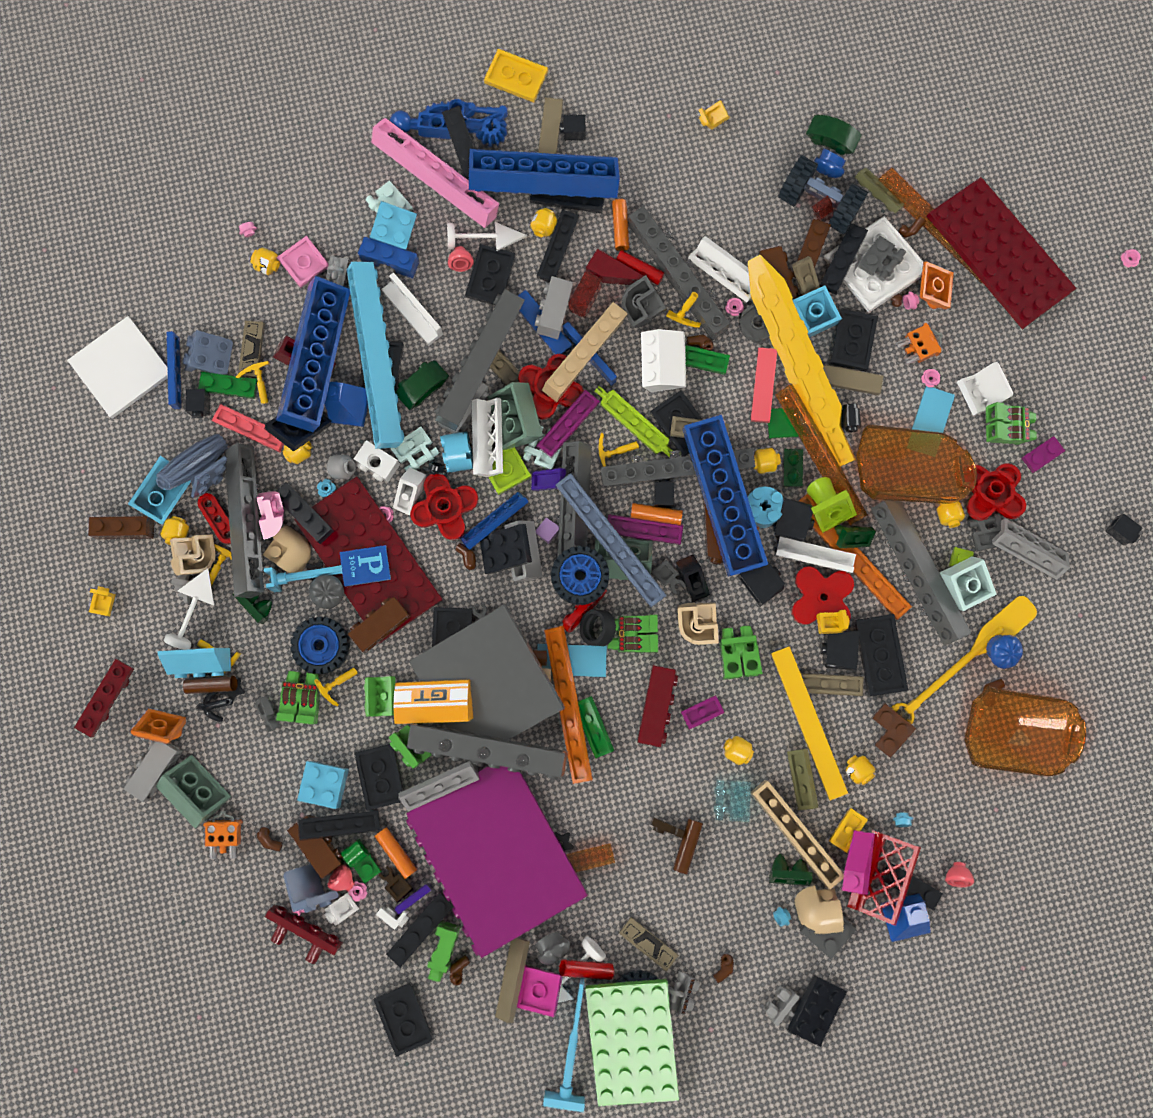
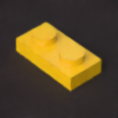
[829,808,868,853]

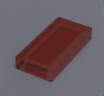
[812,196,833,220]

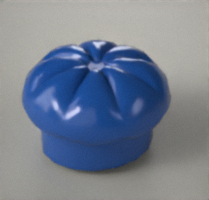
[814,148,846,178]
[986,635,1023,669]

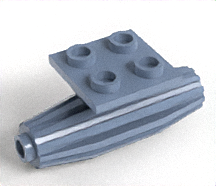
[156,434,228,498]

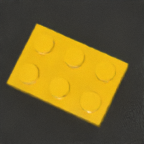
[484,49,548,103]

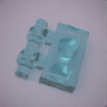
[714,780,751,822]

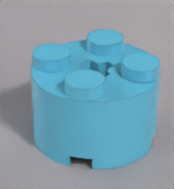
[440,431,473,473]
[748,487,784,528]

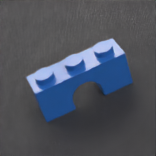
[358,236,419,278]

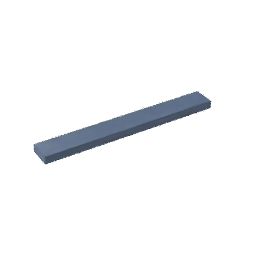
[555,473,667,608]

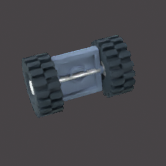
[778,155,869,235]

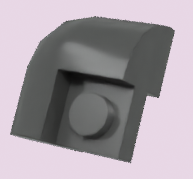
[621,275,667,328]

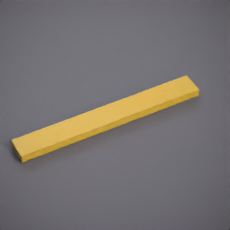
[771,646,848,800]

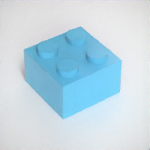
[370,201,417,250]
[297,761,349,809]

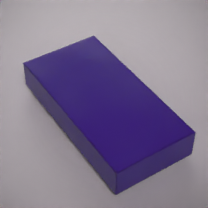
[531,468,566,491]
[395,883,433,915]

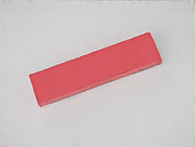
[751,348,777,423]
[212,404,284,453]

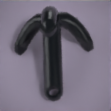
[196,692,234,722]

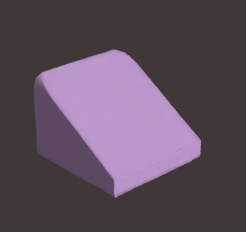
[536,518,559,544]

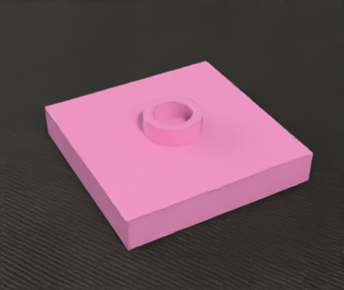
[277,236,329,288]

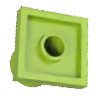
[807,477,857,533]

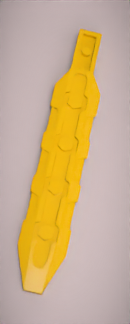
[748,255,856,468]

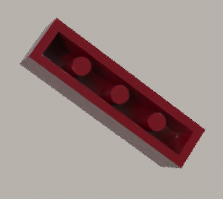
[637,665,679,747]

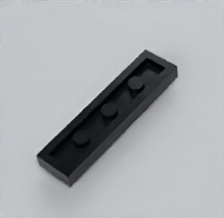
[442,106,474,180]
[530,194,605,214]
[537,209,579,283]
[820,223,868,295]
[276,482,334,544]
[297,810,380,841]
[386,892,454,968]

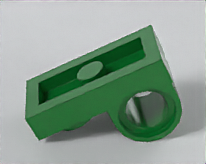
[341,839,382,884]

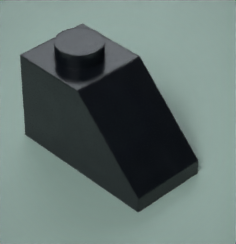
[676,554,710,602]

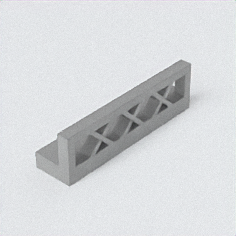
[992,518,1070,580]
[399,761,479,812]

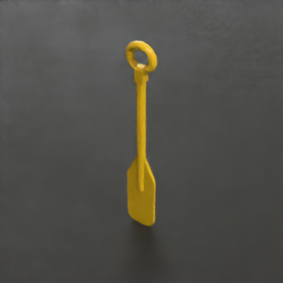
[891,596,1037,724]

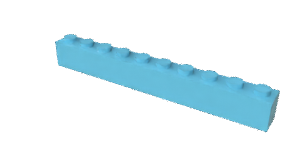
[347,262,404,449]

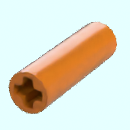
[612,199,630,251]
[630,503,683,525]
[374,827,418,879]

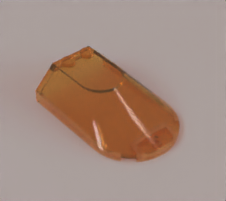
[856,425,977,504]
[964,686,1086,776]

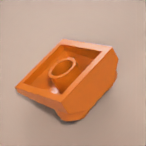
[919,261,954,309]
[131,709,186,744]

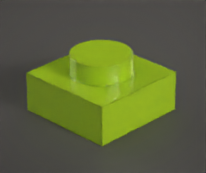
[949,547,974,567]

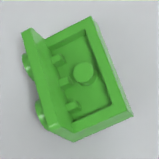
[364,676,396,717]
[388,725,431,768]

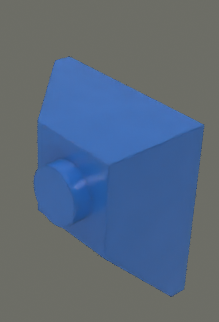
[325,382,368,427]
[881,893,931,942]

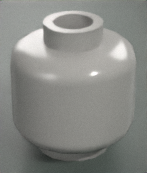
[327,455,356,479]

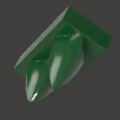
[783,449,803,488]
[835,525,876,548]
[232,593,272,624]
[769,853,812,886]

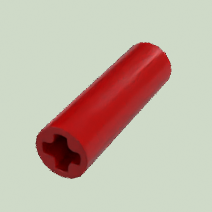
[616,250,665,286]
[559,960,614,980]

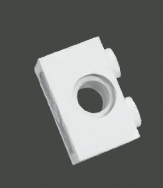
[354,440,401,483]

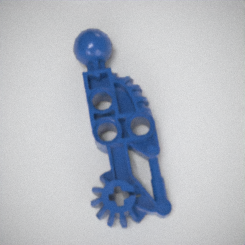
[389,99,508,148]

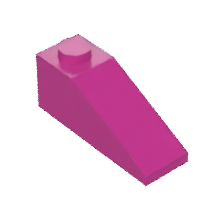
[842,830,875,895]

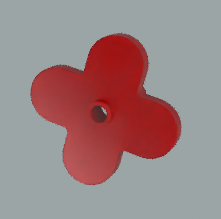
[518,354,584,420]
[962,463,1027,521]
[410,474,479,541]
[791,567,854,625]

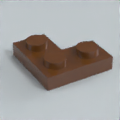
[872,702,916,758]

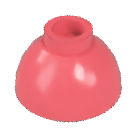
[448,246,474,272]
[945,862,974,887]
[328,864,355,892]

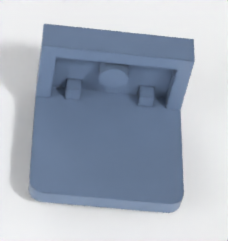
[183,330,233,375]
[283,864,339,913]

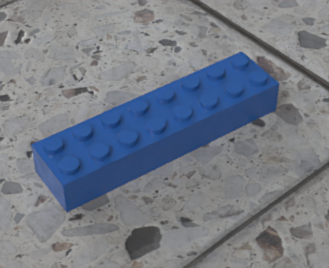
[469,149,620,199]
[276,276,350,432]
[682,415,768,577]

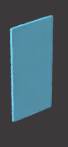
[906,386,955,457]
[537,644,607,677]

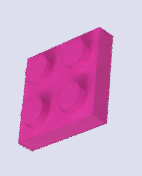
[517,965,562,1017]

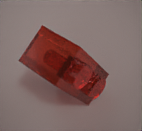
[569,271,602,319]

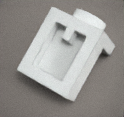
[325,893,359,926]
[376,906,409,930]

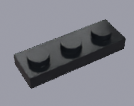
[882,863,943,911]

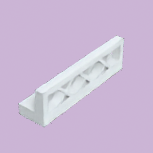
[688,236,751,302]
[381,272,443,346]
[472,398,503,477]
[775,537,856,573]

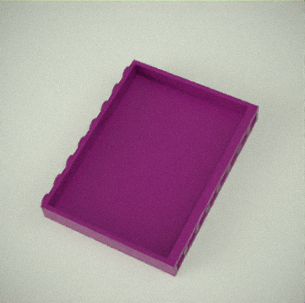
[406,766,589,958]

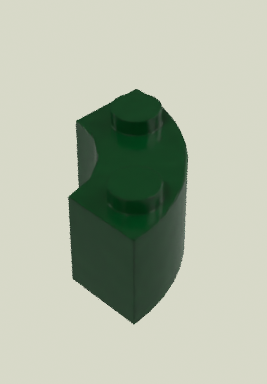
[806,115,862,155]
[395,360,449,410]

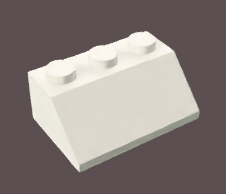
[641,329,686,392]

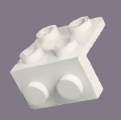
[957,362,1013,416]

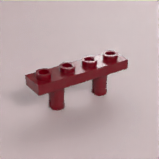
[74,659,135,738]
[265,904,343,964]

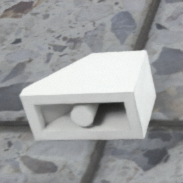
[393,467,426,515]

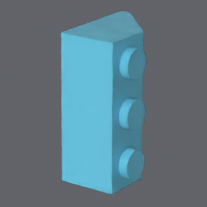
[128,456,191,525]
[158,648,231,678]

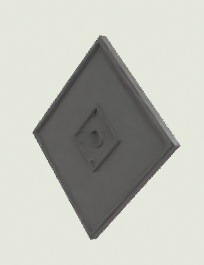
[409,604,565,762]

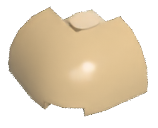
[263,525,311,573]
[170,534,215,575]
[677,602,719,645]
[795,886,843,934]

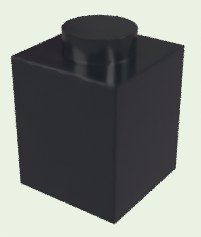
[560,114,586,141]
[185,389,210,419]
[654,479,674,508]
[1105,514,1142,546]

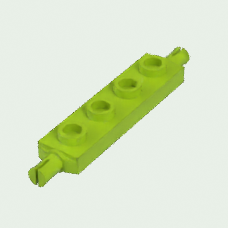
[594,385,675,458]

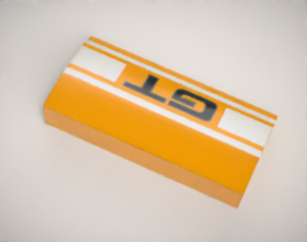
[394,679,474,724]

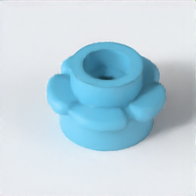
[317,479,336,497]
[893,813,913,827]
[773,907,791,927]

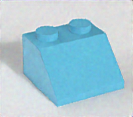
[793,286,842,337]

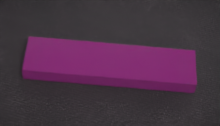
[537,390,600,458]
[607,514,684,545]

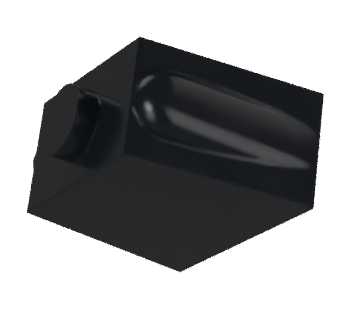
[774,498,815,542]
[737,560,785,607]
[820,631,859,671]

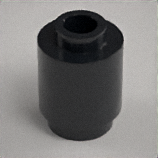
[841,404,861,433]

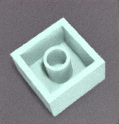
[939,557,997,611]

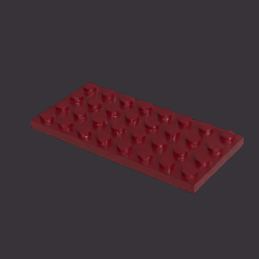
[926,177,1077,330]
[294,476,443,644]

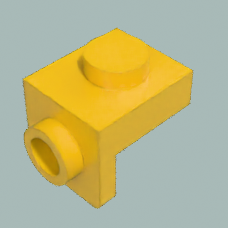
[699,100,730,130]
[89,586,116,617]
[816,610,849,634]

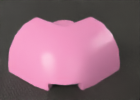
[257,491,284,539]

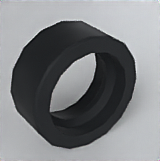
[580,609,616,646]

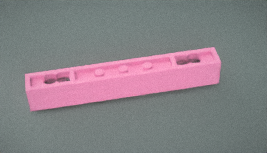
[371,118,499,228]

